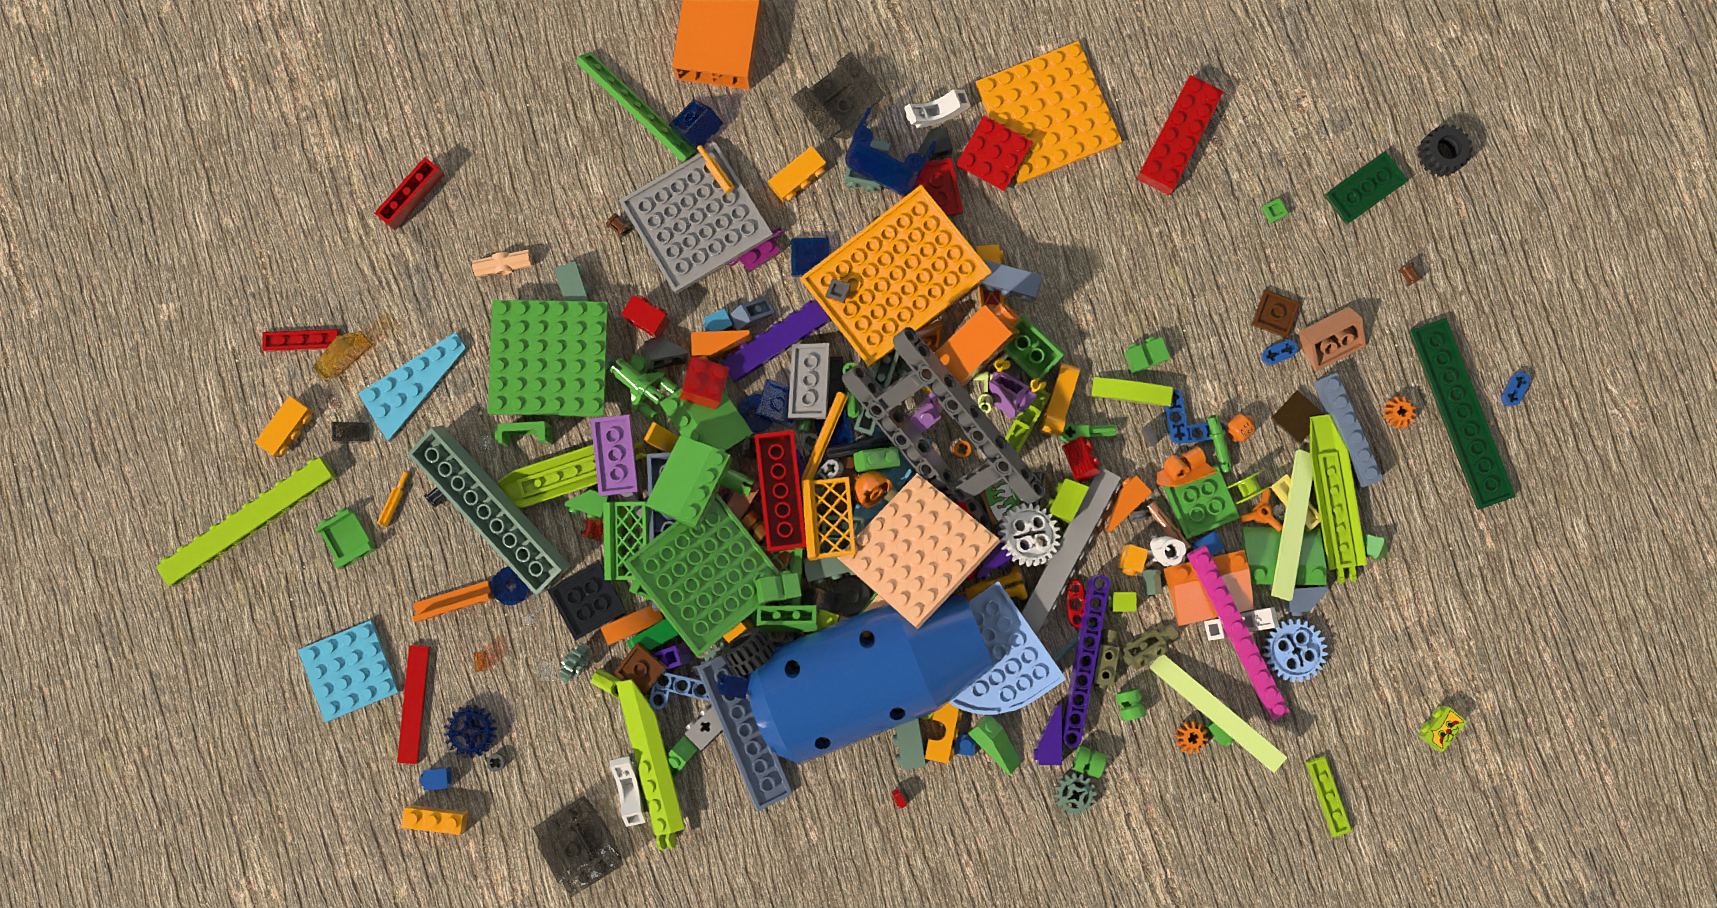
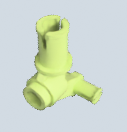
[973,371,993,414]

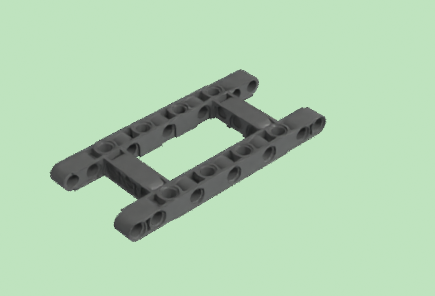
[842,327,1045,529]

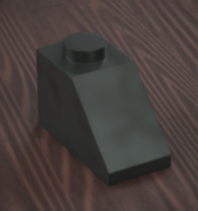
[915,127,953,164]
[643,338,688,370]

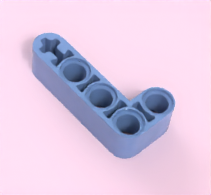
[650,672,710,709]

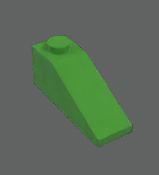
[968,715,1022,776]

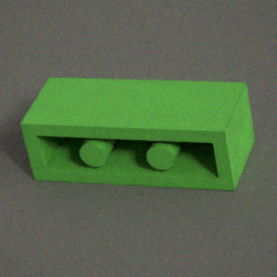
[757,605,818,632]

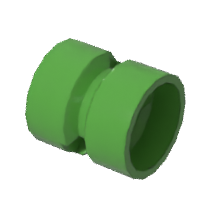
[1115,688,1147,721]
[1072,745,1107,778]

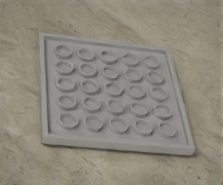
[619,144,774,295]

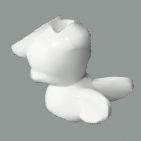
[1147,535,1186,567]

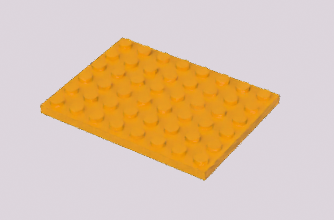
[800,185,992,368]

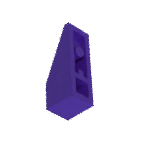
[653,643,694,670]
[1033,704,1062,765]

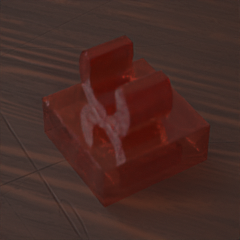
[580,518,604,542]

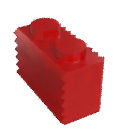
[1062,436,1101,483]

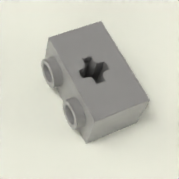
[685,706,722,750]

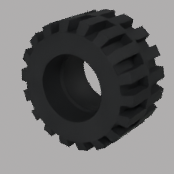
[1417,124,1473,177]
[721,627,776,676]

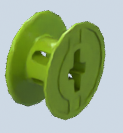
[1227,470,1271,504]

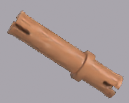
[1145,501,1191,550]

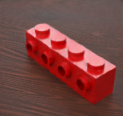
[374,157,445,231]

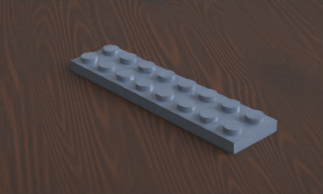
[696,655,792,811]

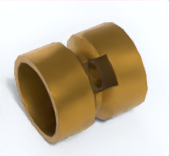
[741,510,766,545]

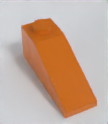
[1105,475,1152,533]

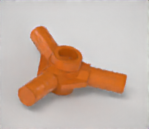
[1239,489,1283,532]

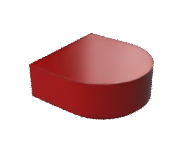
[891,788,907,809]

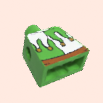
[978,484,1021,525]

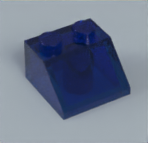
[669,99,723,150]

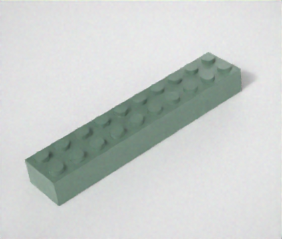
[407,425,571,596]

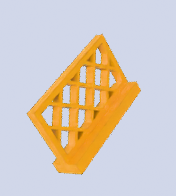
[801,477,856,561]

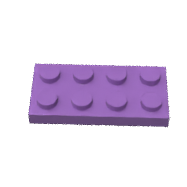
[591,415,639,496]

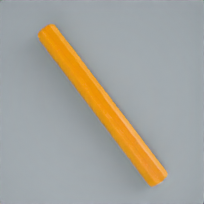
[801,392,848,481]

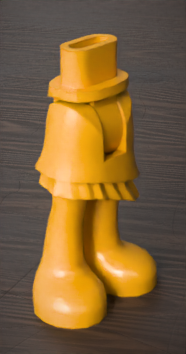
[958,565,1028,601]

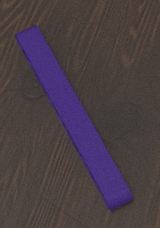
[1062,574,1110,748]

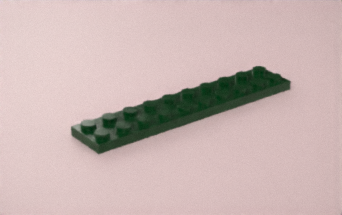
[1408,318,1516,510]

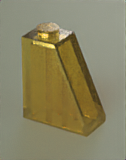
[313,331,373,381]

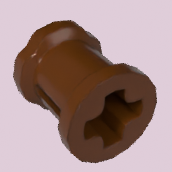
[606,213,631,238]
[1398,262,1423,286]

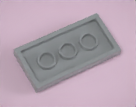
[788,343,831,420]

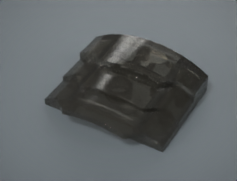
[792,52,886,141]
[533,796,623,897]

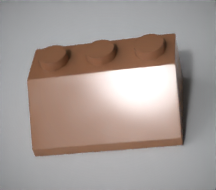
[1299,307,1366,371]

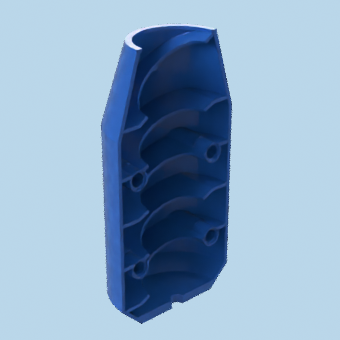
[746,593,995,765]

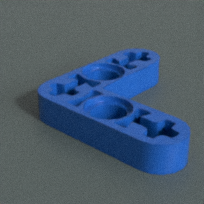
[1165,389,1226,445]

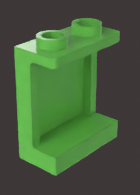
[495,421,553,447]
[315,508,377,569]

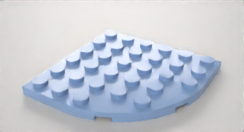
[949,581,1066,715]

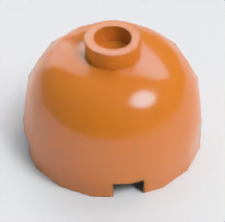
[853,470,892,508]

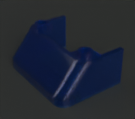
[845,107,936,196]

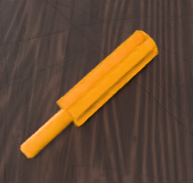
[697,145,735,194]
[377,471,409,527]

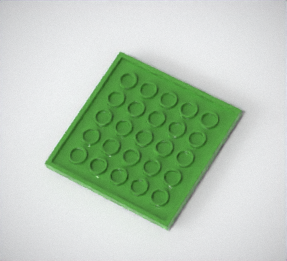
[487,300,609,417]
[623,493,780,657]

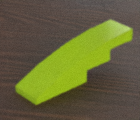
[1091,377,1174,407]
[1005,389,1051,453]

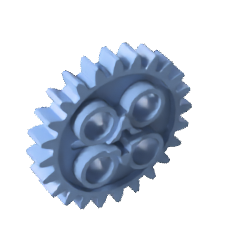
[1262,619,1328,682]

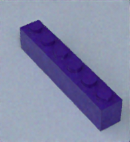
[721,300,830,383]

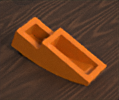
[600,605,664,645]

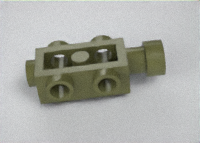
[1122,624,1179,671]
[1092,629,1122,689]

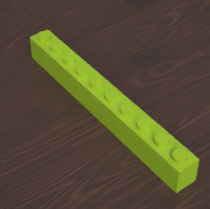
[156,457,338,587]

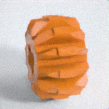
[1383,396,1417,429]
[1174,721,1209,755]

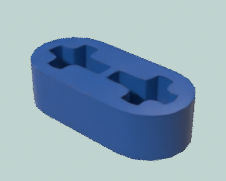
[1261,340,1298,366]
[1501,372,1530,407]

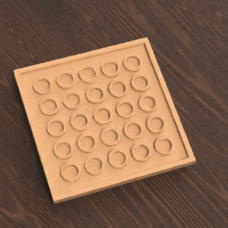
[837,473,1000,629]

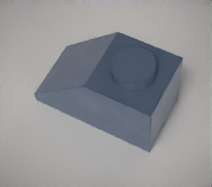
[728,297,775,331]
[1284,587,1328,616]

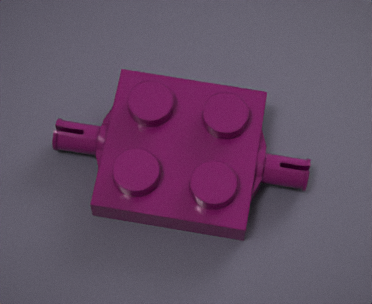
[728,226,784,273]

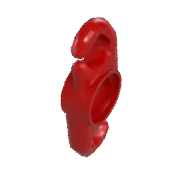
[1067,579,1085,628]

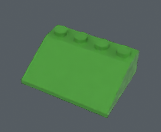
[660,388,754,452]
[645,436,733,530]
[1242,527,1327,585]

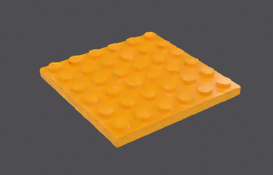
[975,41,1122,185]

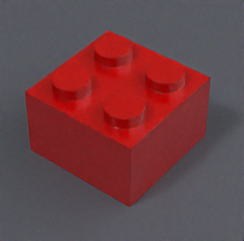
[621,295,671,339]
[679,356,729,410]

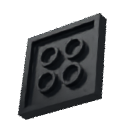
[547,561,627,641]

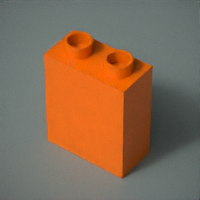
[672,0,763,90]
[934,303,1021,387]

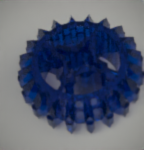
[443,705,498,758]

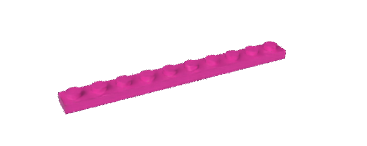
[1186,545,1290,722]

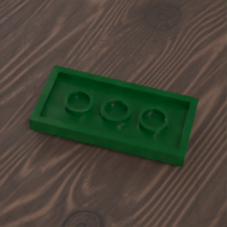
[1324,151,1409,225]

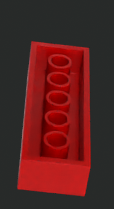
[1136,75,1224,195]
[755,430,807,553]

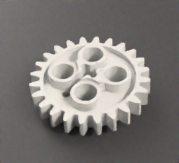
[998,503,1061,567]

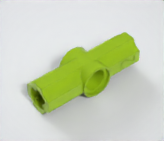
[590,668,650,701]

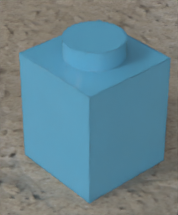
[703,308,734,332]

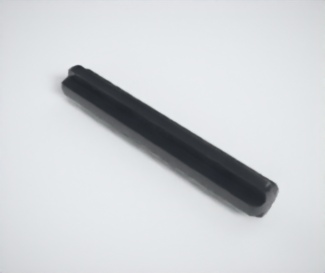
[826,437,896,459]

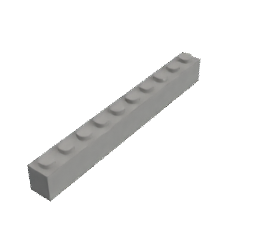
[1020,466,1121,639]

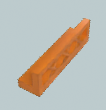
[412,581,494,622]

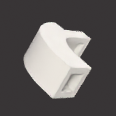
[904,89,971,128]
[1204,607,1279,641]
[610,756,646,827]

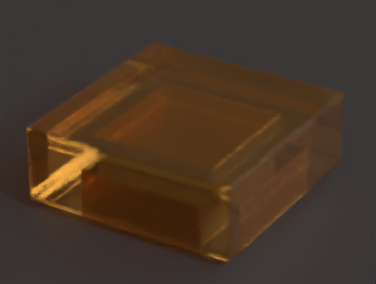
[473,651,487,672]

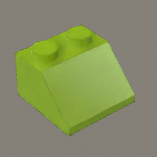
[1046,478,1089,524]

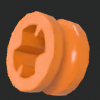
[953,441,971,459]

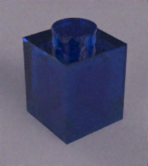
[717,674,749,699]

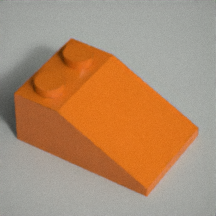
[691,330,752,361]

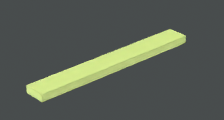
[1271,449,1313,601]
[1149,654,1287,773]

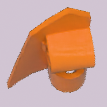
[1156,446,1217,487]

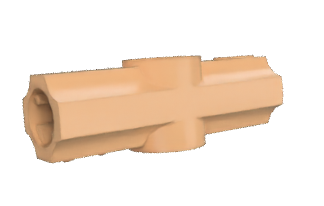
[472,250,532,277]

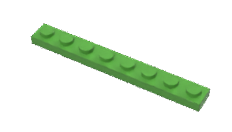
[576,52,697,162]

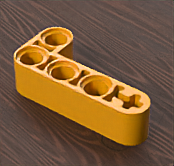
[1040,362,1080,438]

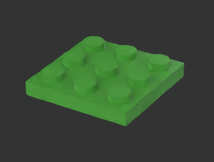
[1163,465,1240,539]

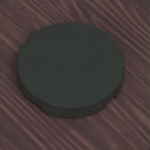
[832,576,871,615]

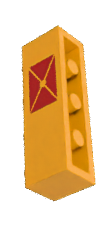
[975,245,1007,309]

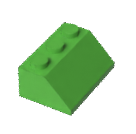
[1003,314,1066,382]

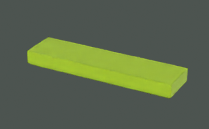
[1305,755,1352,838]

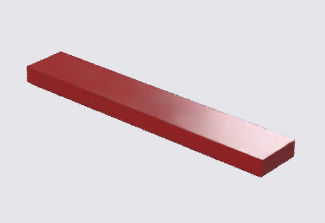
[397,645,430,764]

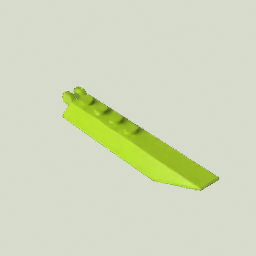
[1310,414,1367,584]
[496,442,647,508]
[616,679,686,850]

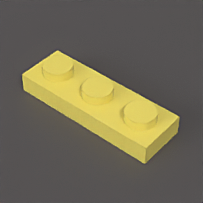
[1271,474,1320,532]

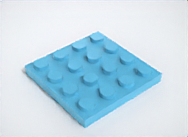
[298,620,400,722]

